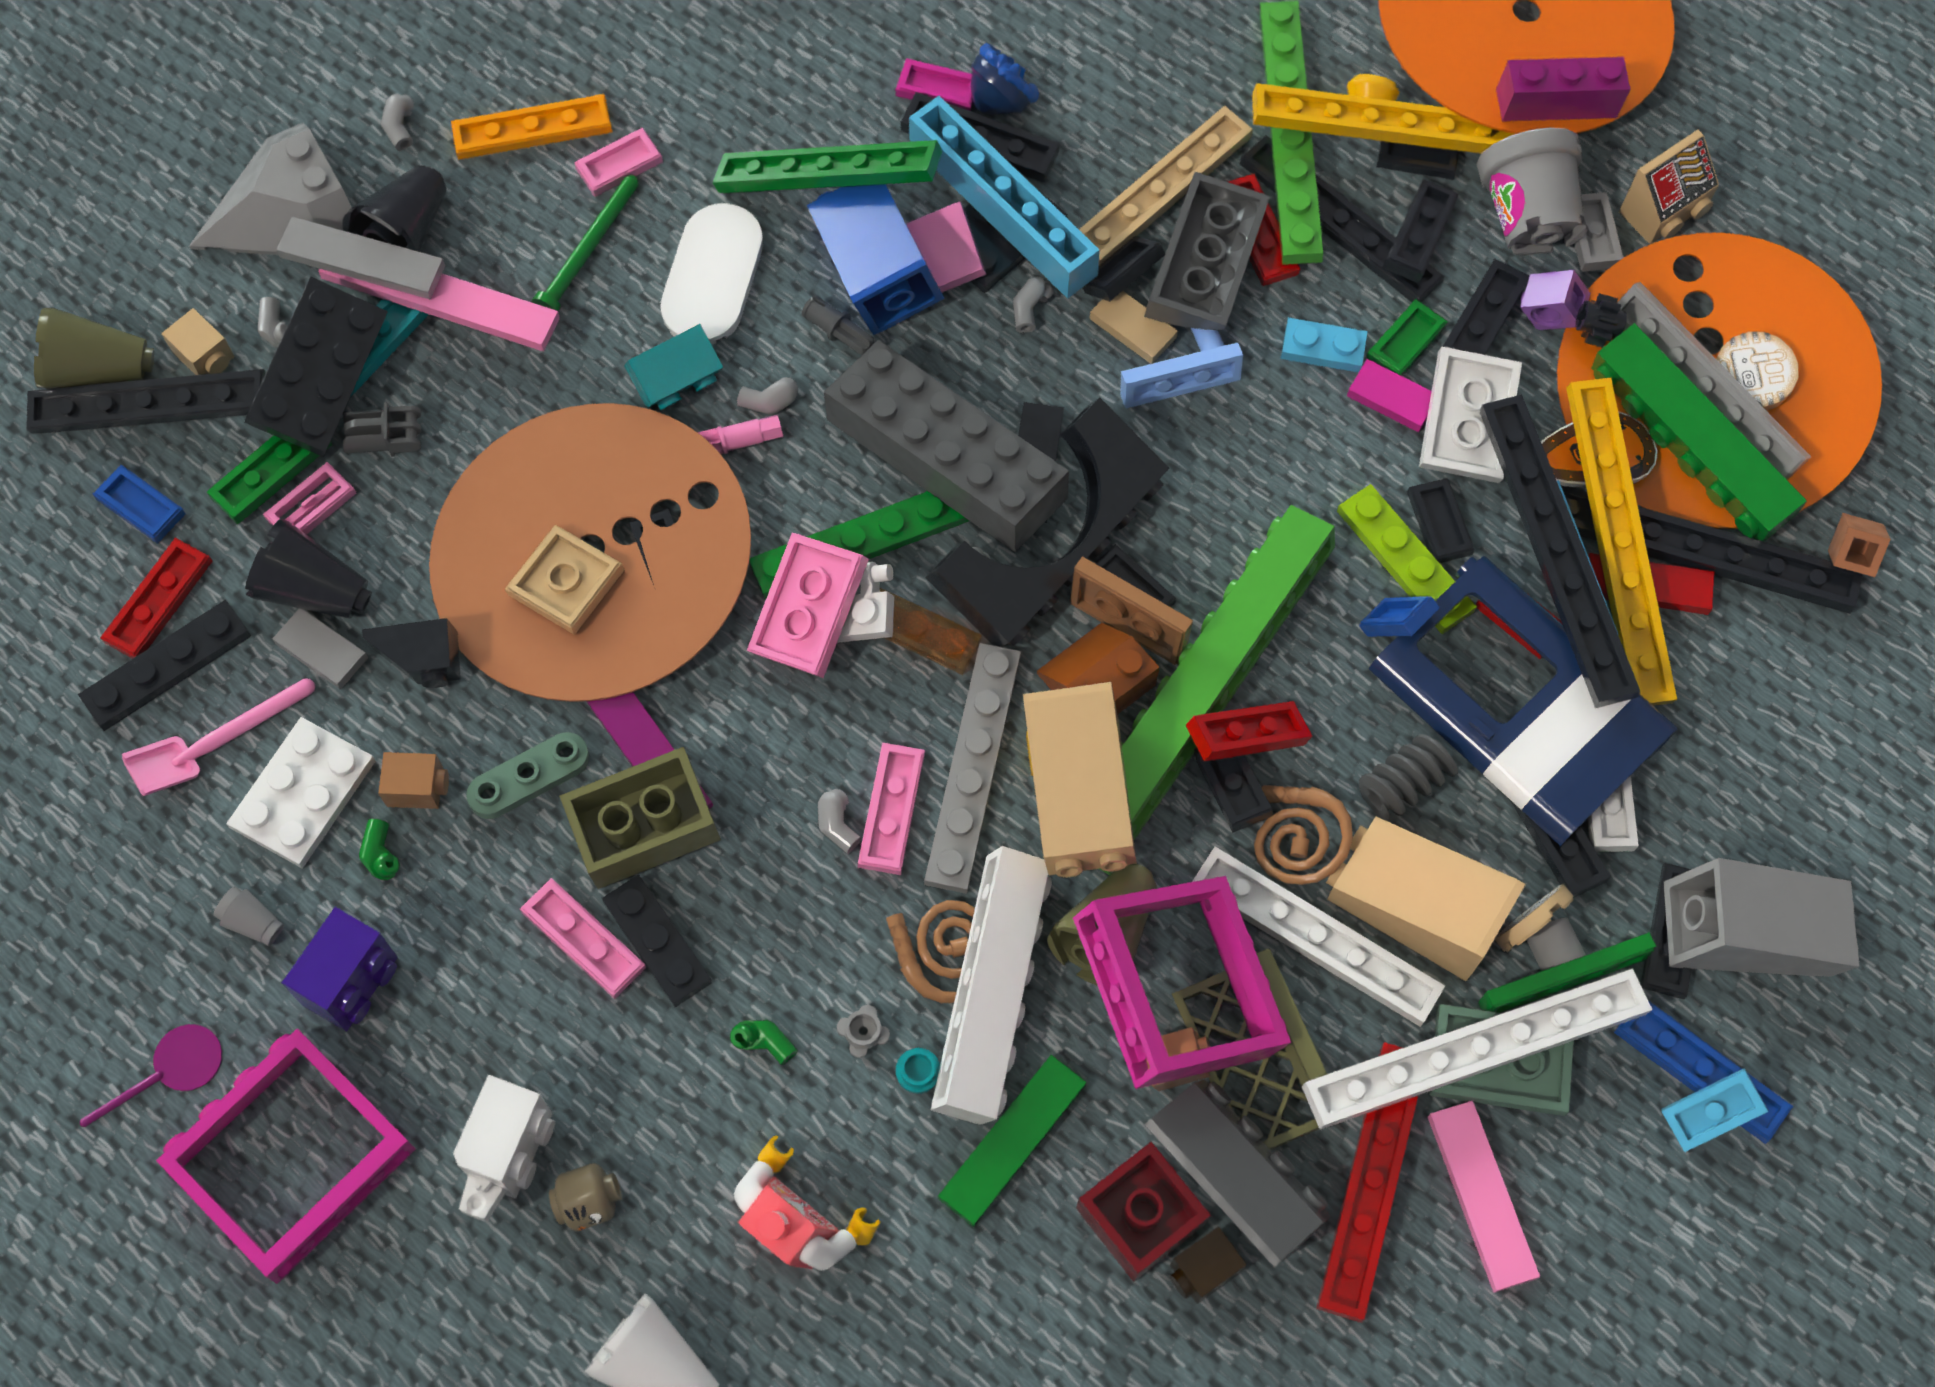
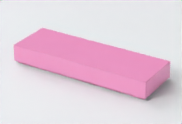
[858,743,925,875]
[520,878,646,999]

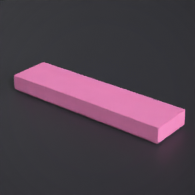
[1428,1100,1540,1293]

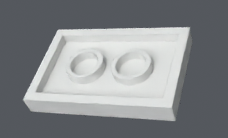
[1419,347,1522,483]
[226,717,376,869]

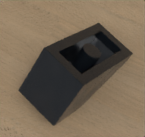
[362,618,461,688]

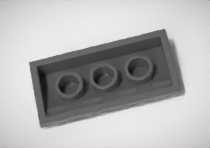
[1144,172,1270,330]

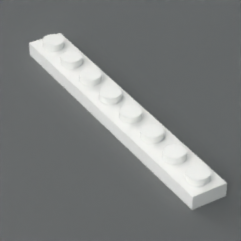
[1302,969,1652,1130]

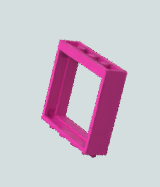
[1073,876,1291,1089]
[156,1029,416,1284]

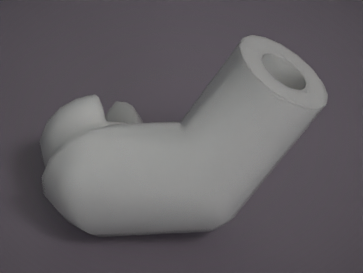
[381,93,414,151]
[1013,277,1053,333]
[258,297,287,348]
[818,789,861,854]

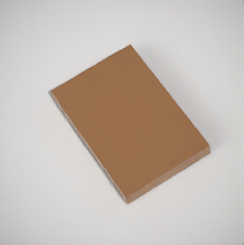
[1070,556,1193,665]

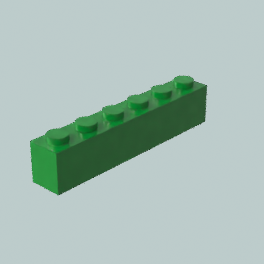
[1591,323,1807,542]

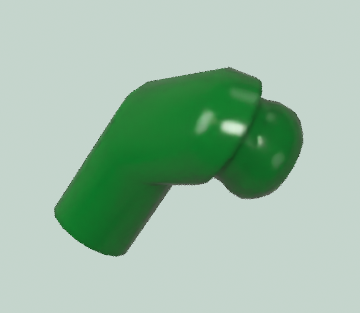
[359,819,400,880]
[730,1020,798,1066]

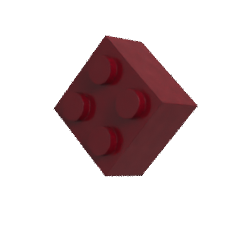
[1076,1141,1211,1282]

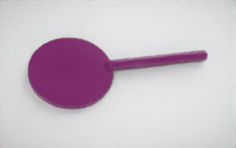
[79,1024,222,1127]

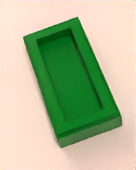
[1366,299,1448,376]

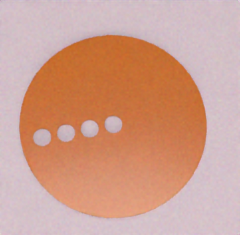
[1378,0,1675,134]
[1557,233,1882,529]

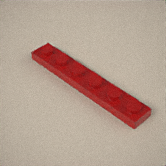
[1316,1042,1418,1323]

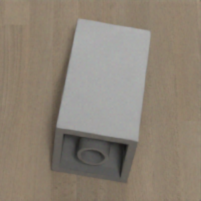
[1664,858,1859,977]

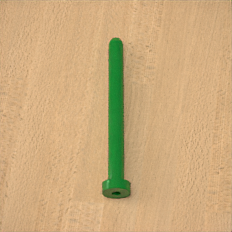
[531,175,638,312]

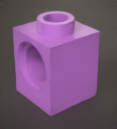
[1520,270,1591,330]

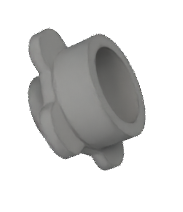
[837,1005,890,1058]

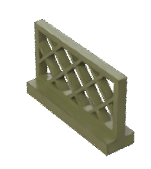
[1172,948,1333,1150]

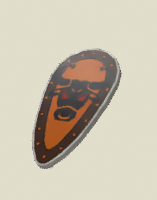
[1541,411,1657,487]

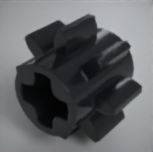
[1576,293,1627,348]

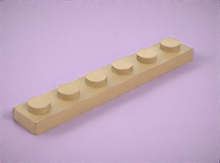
[1079,106,1253,266]

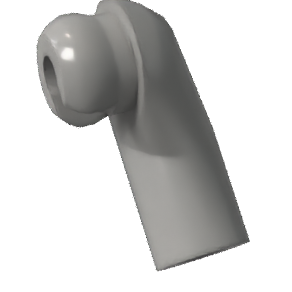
[737,377,798,415]

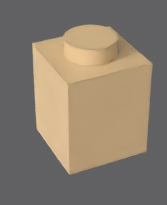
[161,308,234,375]

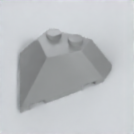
[189,122,352,255]

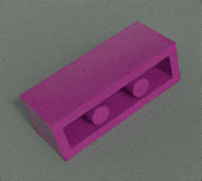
[1496,57,1631,121]

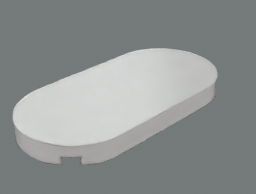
[661,203,763,345]

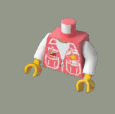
[734,1136,880,1270]

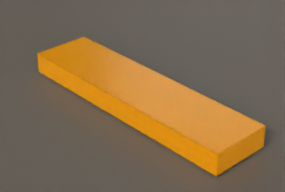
[451,94,612,160]

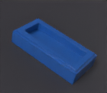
[93,465,186,544]
[1359,596,1440,637]

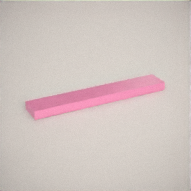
[318,269,560,352]

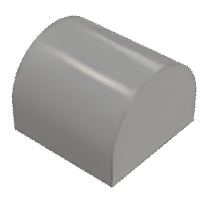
[1527,918,1586,971]

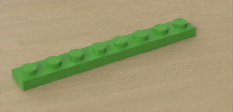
[1260,1,1323,265]

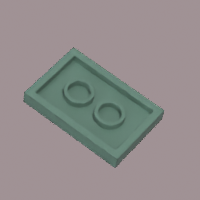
[1429,1004,1574,1116]

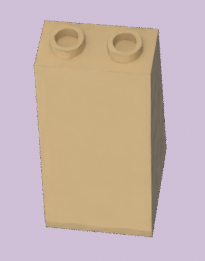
[1023,682,1137,877]
[1326,817,1526,981]

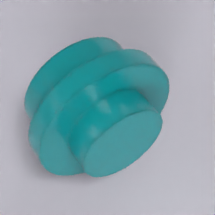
[896,1048,940,1094]

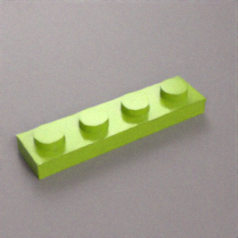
[1337,484,1477,634]

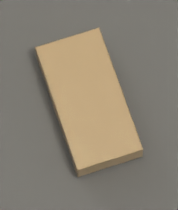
[1090,291,1178,364]

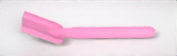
[122,678,315,796]

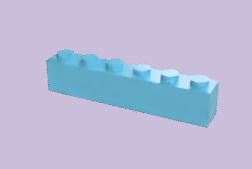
[909,96,1100,299]

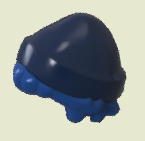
[970,43,1039,115]

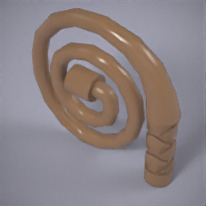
[1254,785,1353,885]
[886,900,975,1004]

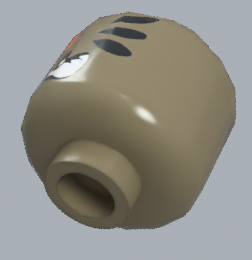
[549,1163,622,1231]

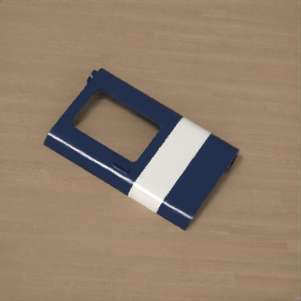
[1369,556,1678,846]

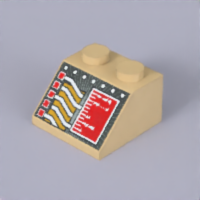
[1619,130,1719,244]

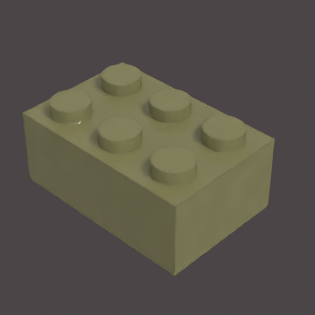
[560,747,721,889]

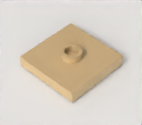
[505,525,625,635]

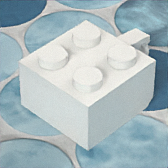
[453,1075,555,1222]

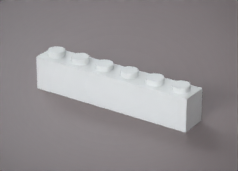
[931,846,1052,1125]

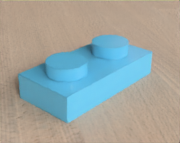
[1281,318,1368,373]
[1662,1068,1768,1152]

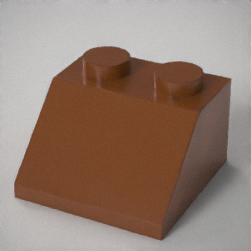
[1037,622,1160,715]

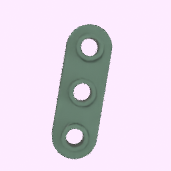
[466,732,589,819]

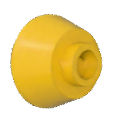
[1347,74,1400,101]

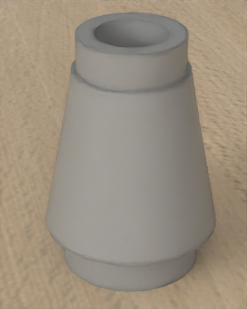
[213,886,284,946]

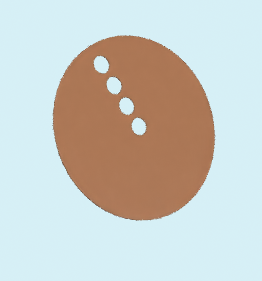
[429,403,751,702]

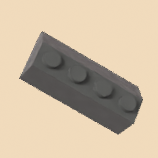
[1145,1079,1332,1267]

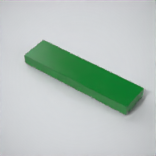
[1478,933,1656,1013]
[938,1055,1087,1228]

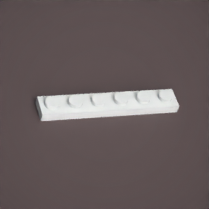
[1192,847,1445,1027]

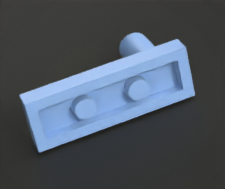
[1121,328,1243,409]

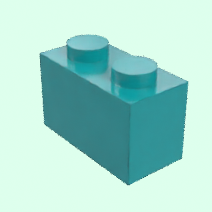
[624,324,723,411]

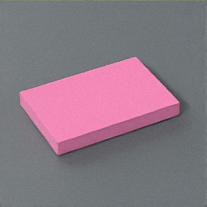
[747,533,869,678]

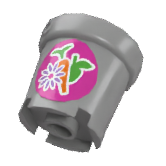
[1476,127,1587,256]

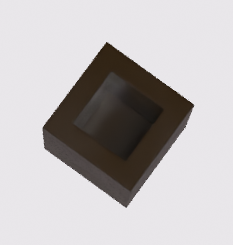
[1169,1226,1247,1304]

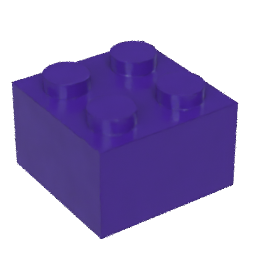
[282,907,398,1032]

